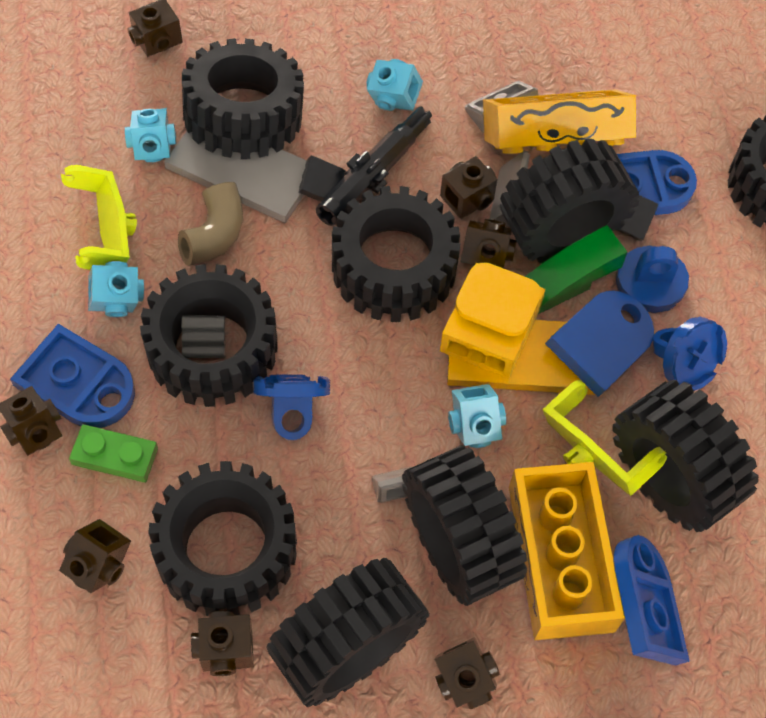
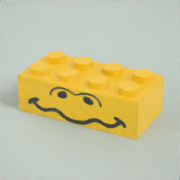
[483,89,636,154]
[509,462,625,641]

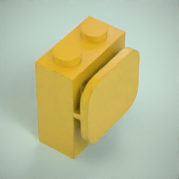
[440,263,546,379]

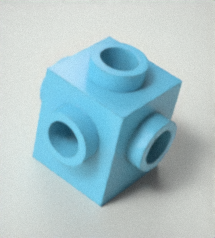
[367,59,423,111]
[125,108,176,162]
[88,261,144,317]
[448,384,506,448]

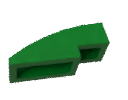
[525,225,627,314]

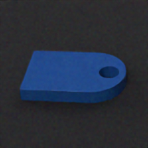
[617,150,697,215]
[545,291,654,397]
[10,324,135,428]
[614,535,690,666]

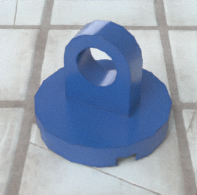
[616,245,689,313]
[653,316,727,391]
[254,374,330,440]

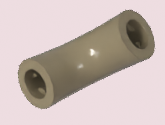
[178,182,243,266]

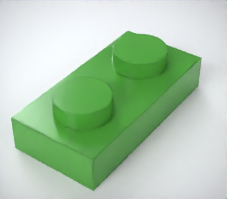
[69,424,158,483]

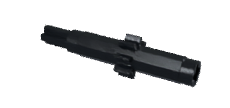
[316,106,432,226]

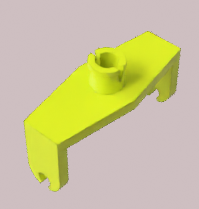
[61,165,137,270]
[542,380,667,496]

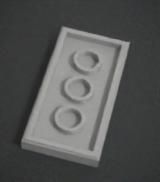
[164,131,306,223]

